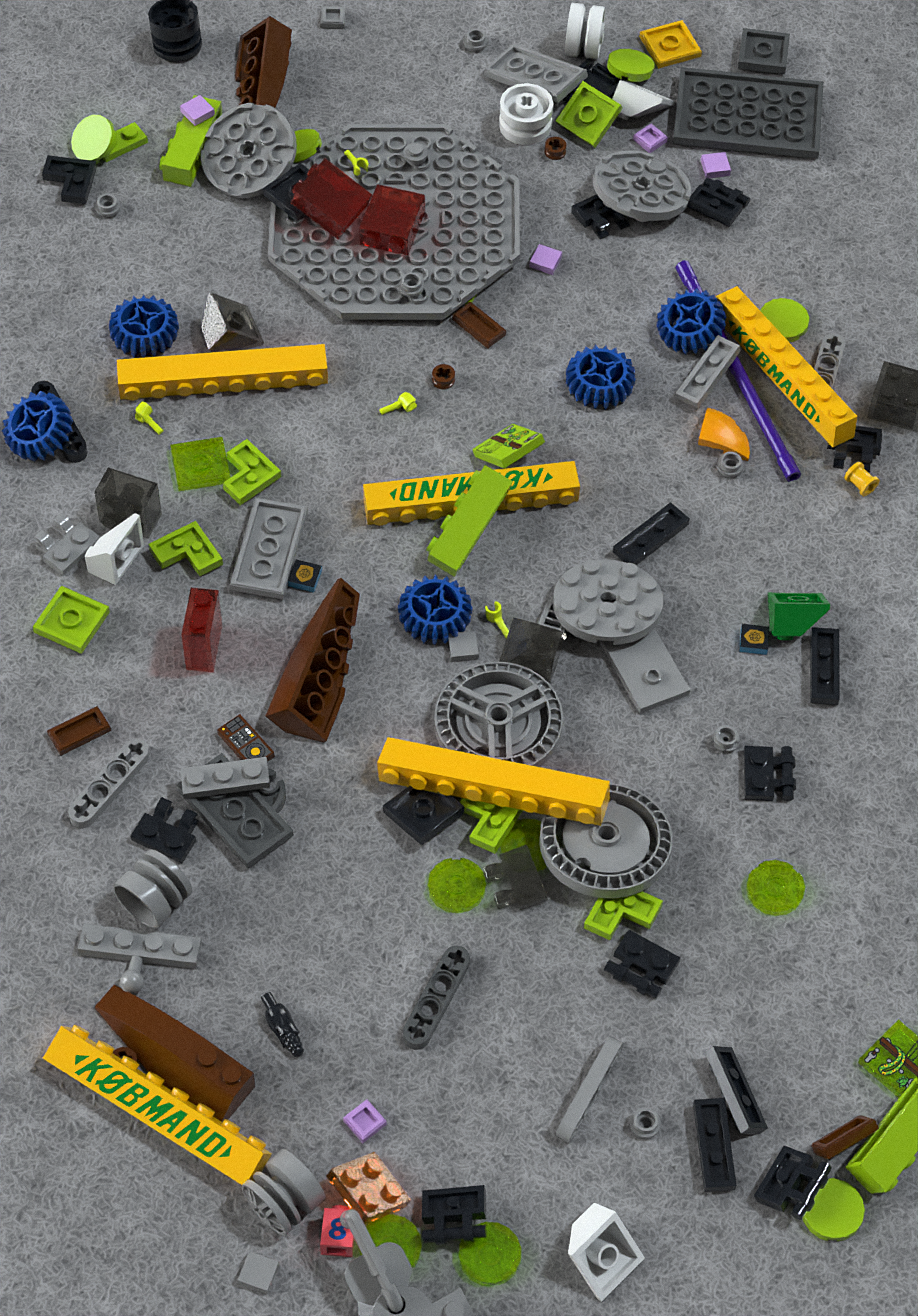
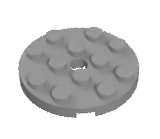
[201,103,297,198]
[593,151,691,222]
[553,560,663,645]

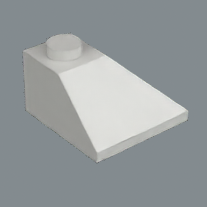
[612,80,675,120]
[85,513,144,585]
[568,1203,645,1302]

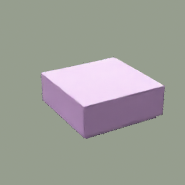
[180,95,215,126]
[633,124,668,153]
[701,152,731,178]
[529,244,562,275]
[343,1099,387,1143]

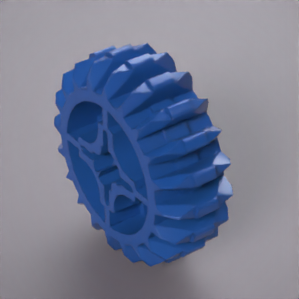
[657,288,726,354]
[109,294,179,358]
[566,344,636,410]
[2,391,73,462]
[398,574,472,646]

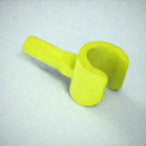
[344,150,369,176]
[379,392,417,415]
[135,402,164,435]
[485,601,512,639]

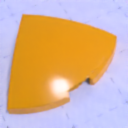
[698,408,750,461]

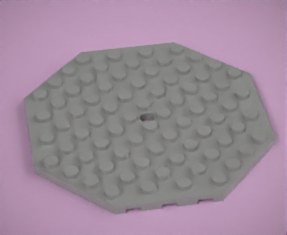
[268,124,520,320]

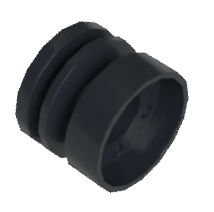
[148,0,202,62]

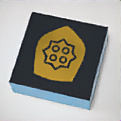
[288,559,322,593]
[739,624,769,655]

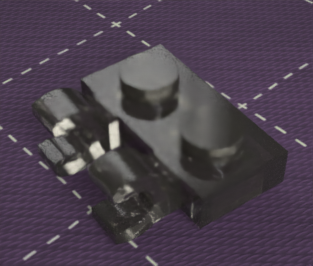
[483,845,548,910]

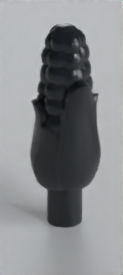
[261,992,304,1057]

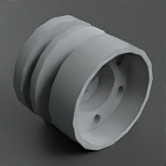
[113,849,192,929]
[241,1149,326,1236]

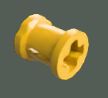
[844,462,880,497]

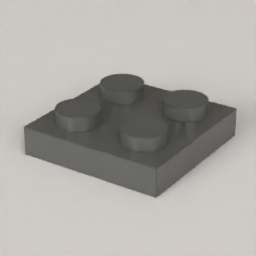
[738,28,790,74]

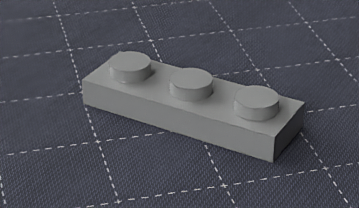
[676,335,741,409]
[181,757,270,799]

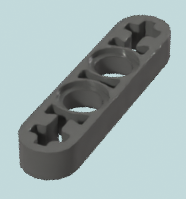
[403,946,470,1050]

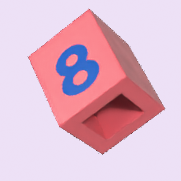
[320,1205,354,1257]

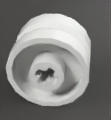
[565,3,605,60]
[499,83,553,145]

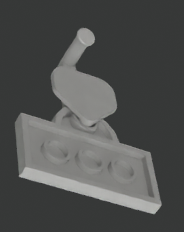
[340,1209,475,1316]

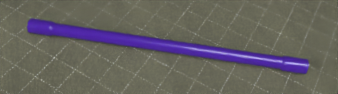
[675,260,801,482]

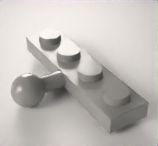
[78,924,202,994]

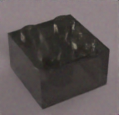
[867,361,918,432]
[94,467,162,539]

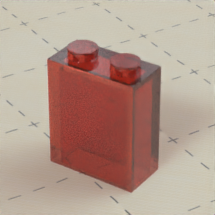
[291,158,372,240]
[359,184,426,255]
[181,587,222,672]

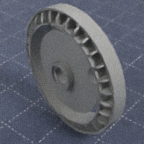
[434,662,563,767]
[539,783,673,898]

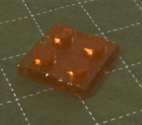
[326,1152,411,1224]

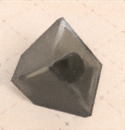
[200,292,264,352]
[499,618,566,684]

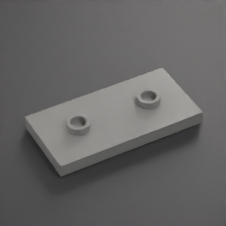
[484,44,588,103]
[230,498,308,600]
[598,628,690,714]

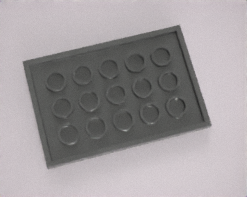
[673,67,824,159]

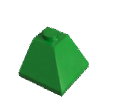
[767,592,830,640]

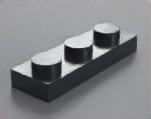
[613,502,690,565]
[810,627,840,705]
[705,1046,768,1134]
[693,1098,737,1192]

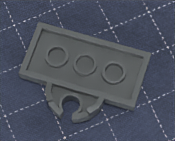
[176,753,294,868]

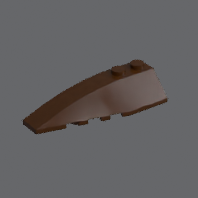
[235,16,292,108]
[266,578,360,742]
[95,985,255,1122]

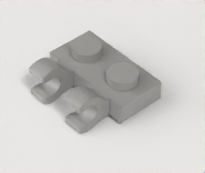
[34,513,100,576]

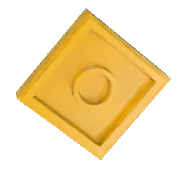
[639,20,702,69]

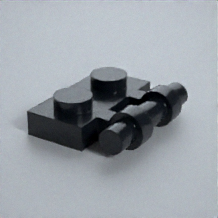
[687,177,750,227]
[743,746,796,801]
[604,929,681,999]
[754,1146,832,1220]
[422,1185,487,1245]

